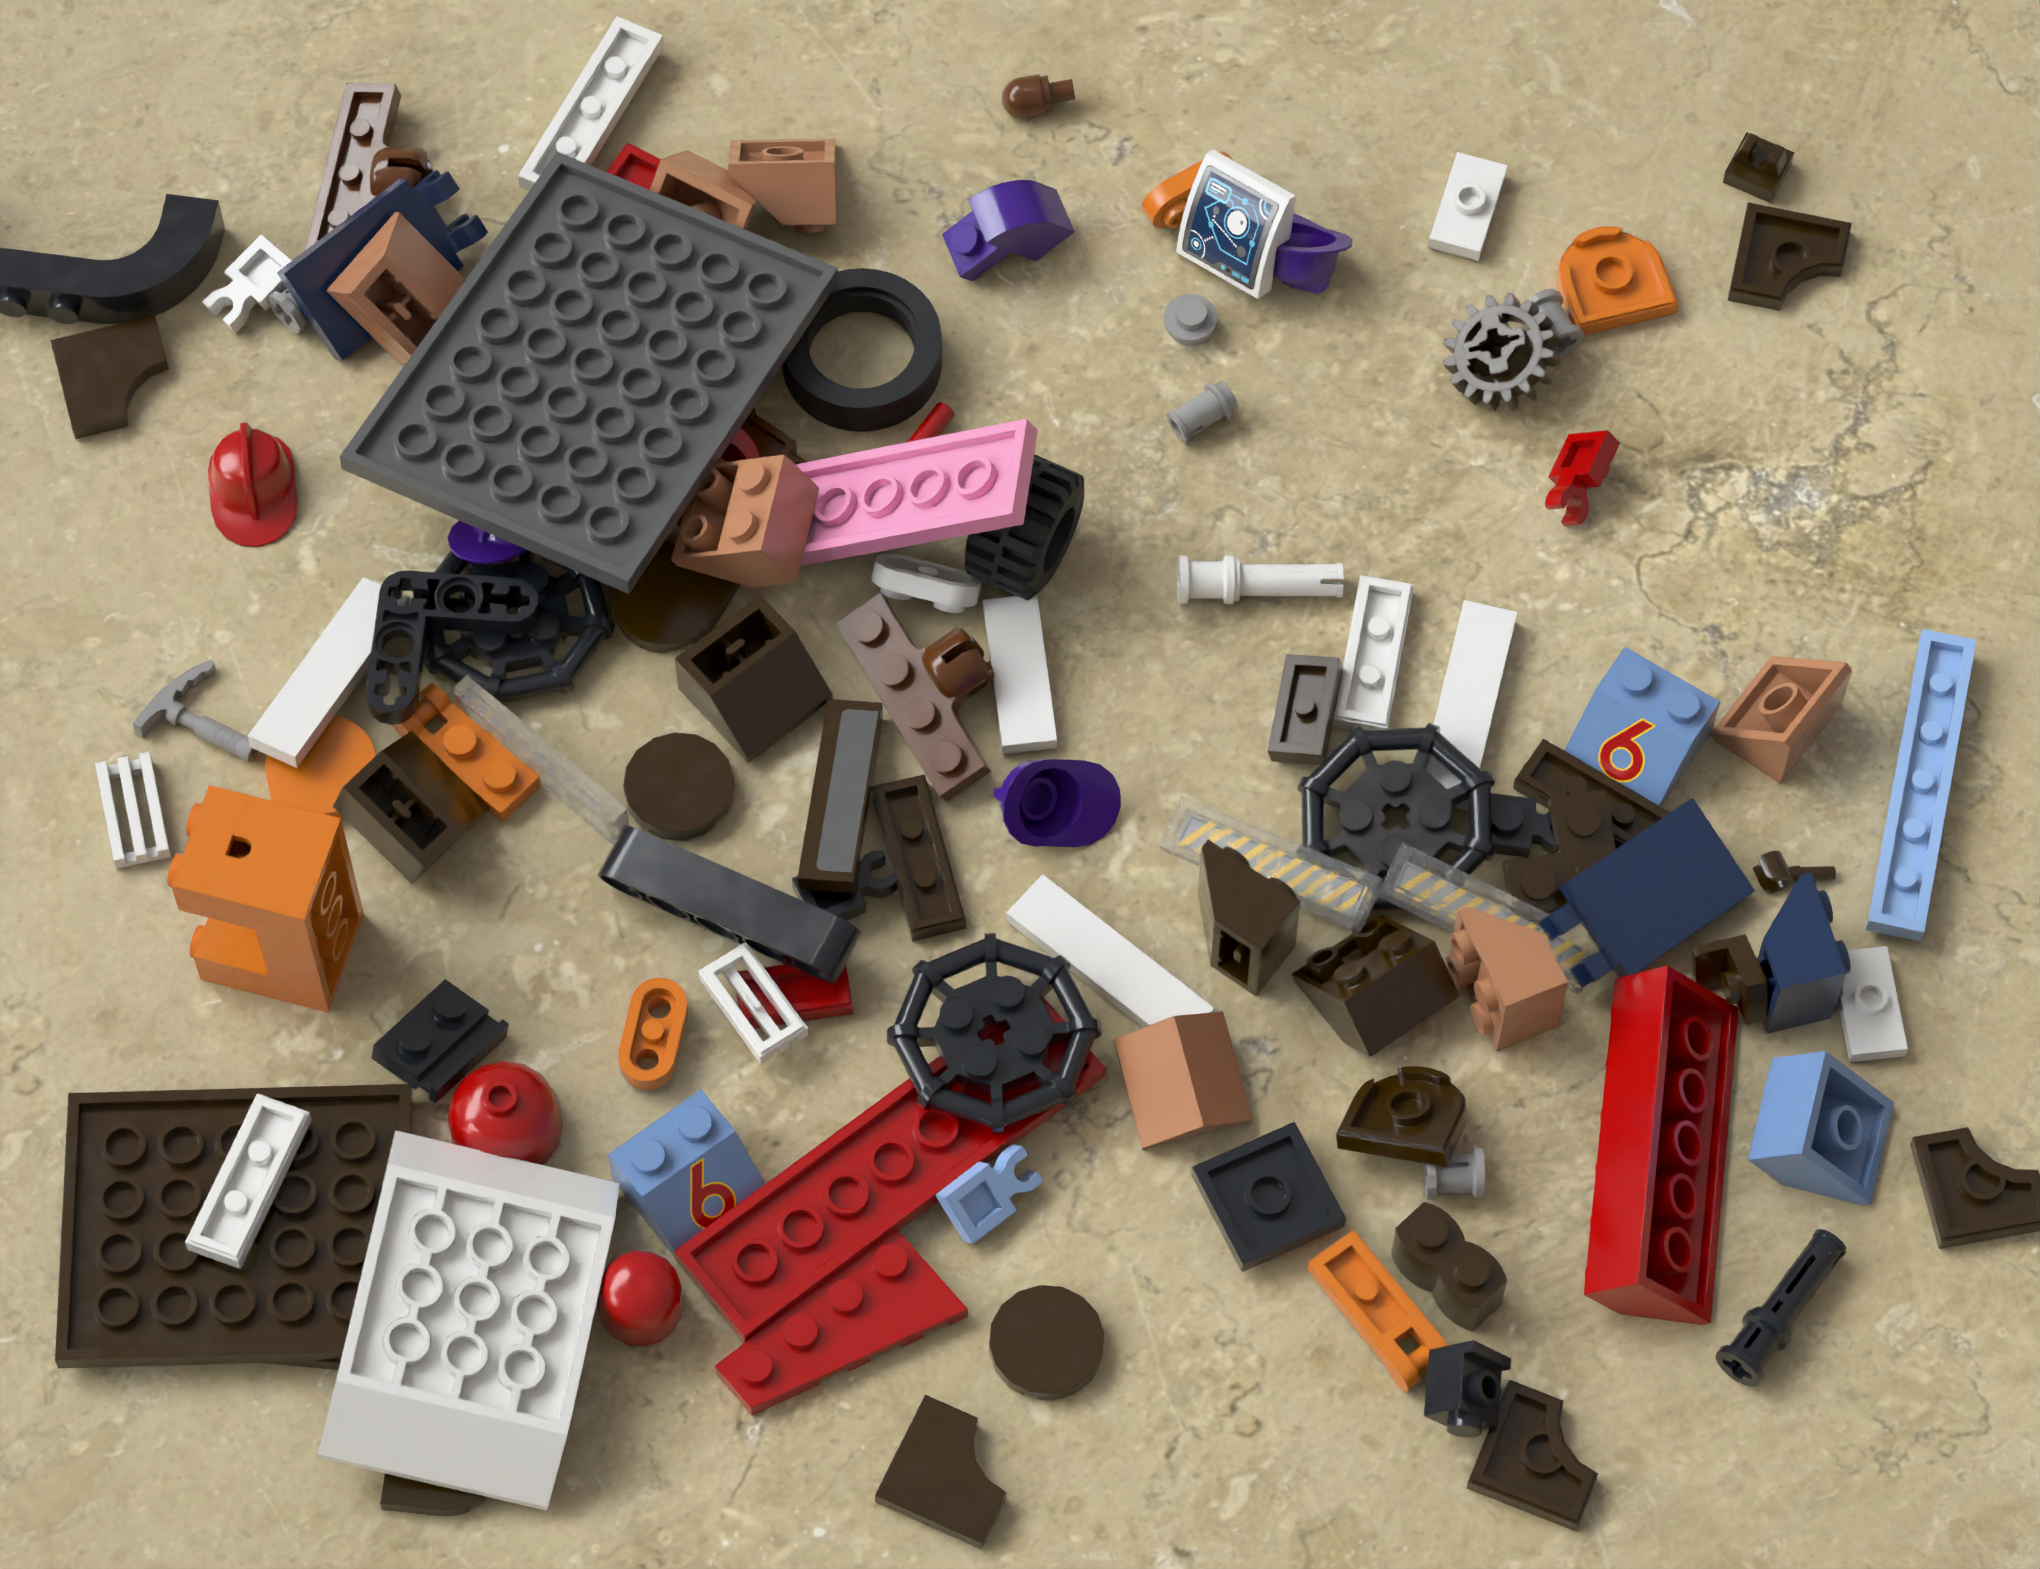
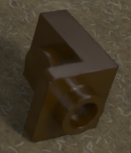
[1692,934,1768,1025]

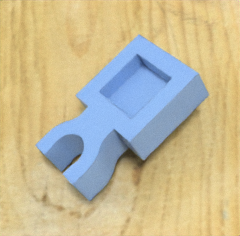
[936,1144,1044,1244]

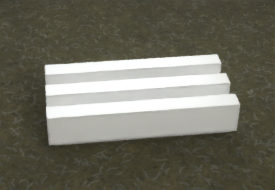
[95,751,171,869]
[698,942,808,1065]

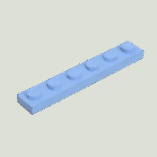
[1866,629,1977,942]

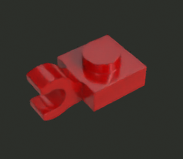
[1545,430,1620,526]

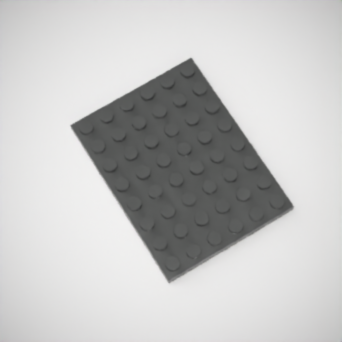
[340,152,838,594]

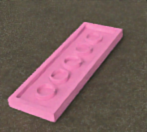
[796,419,1038,566]

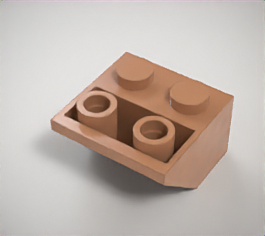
[326,212,466,364]
[671,455,819,588]
[1446,906,1568,1051]

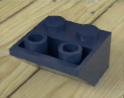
[1757,872,1851,1034]

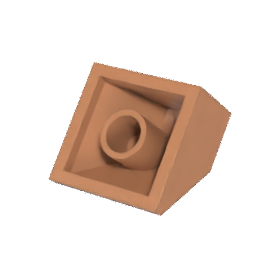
[728,138,837,233]
[650,150,756,230]

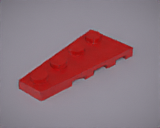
[715,1228,968,1416]

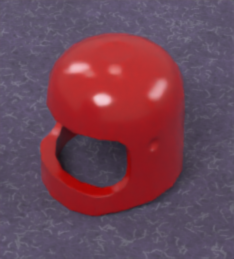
[597,1250,682,1347]

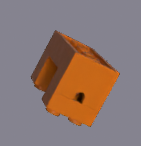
[167,785,364,1013]

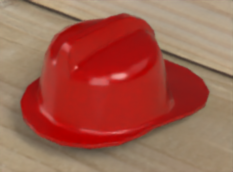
[208,422,298,547]

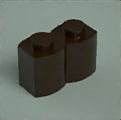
[1391,1202,1507,1331]

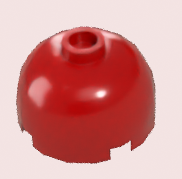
[447,1061,563,1165]

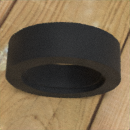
[782,268,942,432]

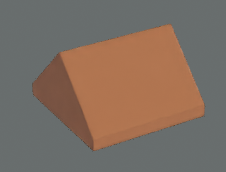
[1710,656,1852,784]
[1113,1011,1253,1150]

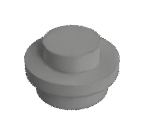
[1164,294,1217,346]

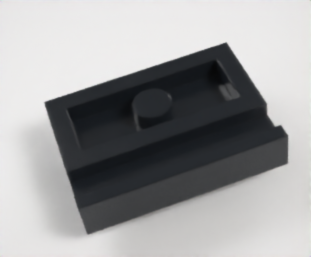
[371,979,509,1104]

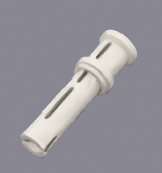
[1177,555,1344,604]

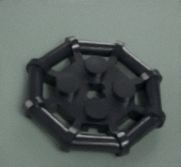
[412,550,615,705]
[1297,723,1496,915]
[886,933,1102,1133]

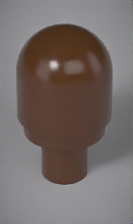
[1002,74,1076,119]

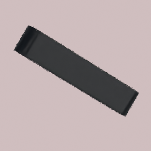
[597,825,862,984]

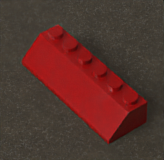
[1584,965,1739,1325]

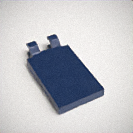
[277,170,488,361]
[1538,798,1755,988]

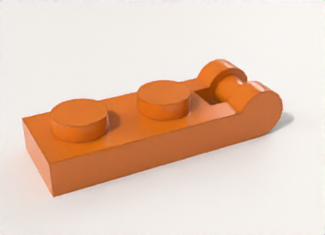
[392,683,541,823]
[1307,1230,1448,1392]

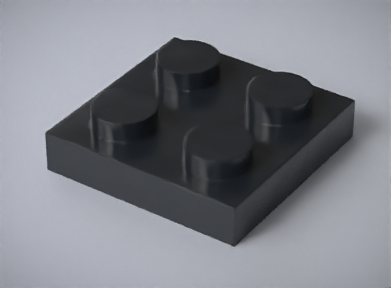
[1191,1122,1346,1272]

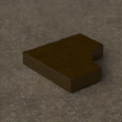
[1728,202,1852,311]
[50,315,169,439]
[1910,1127,2040,1249]
[1466,1380,1598,1531]
[875,1395,1006,1549]

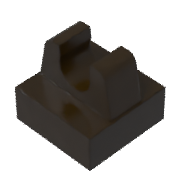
[1723,132,1795,203]

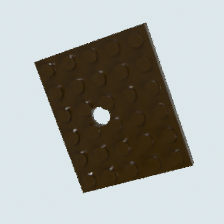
[55,1084,413,1369]

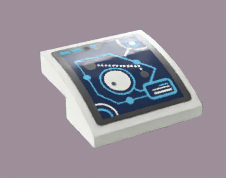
[1176,149,1296,299]

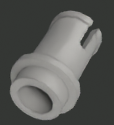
[1166,381,1238,443]

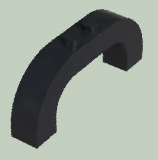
[0,194,225,324]

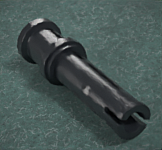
[1715,1229,1846,1387]

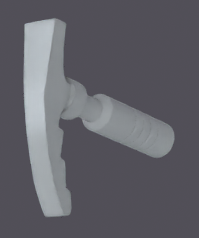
[132,660,258,762]

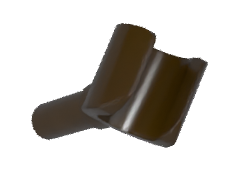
[1753,851,1836,893]

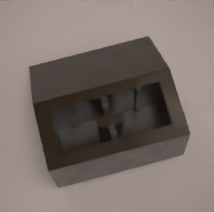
[675,595,833,763]
[333,731,491,884]
[1198,839,1301,996]
[1292,915,1460,1057]

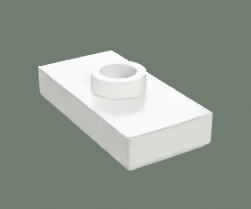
[1428,152,1508,261]
[1837,946,1908,1063]

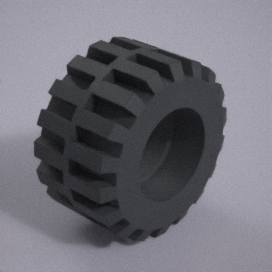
[964,454,1085,600]

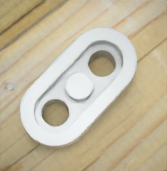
[871,554,982,613]

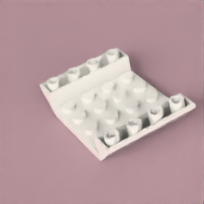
[317,1130,620,1511]

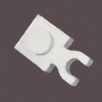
[203,235,292,334]

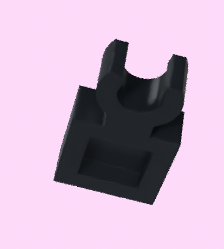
[1491,793,1556,858]
[792,850,898,921]

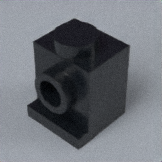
[1424,1340,1512,1437]

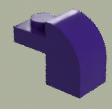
[942,180,1075,281]

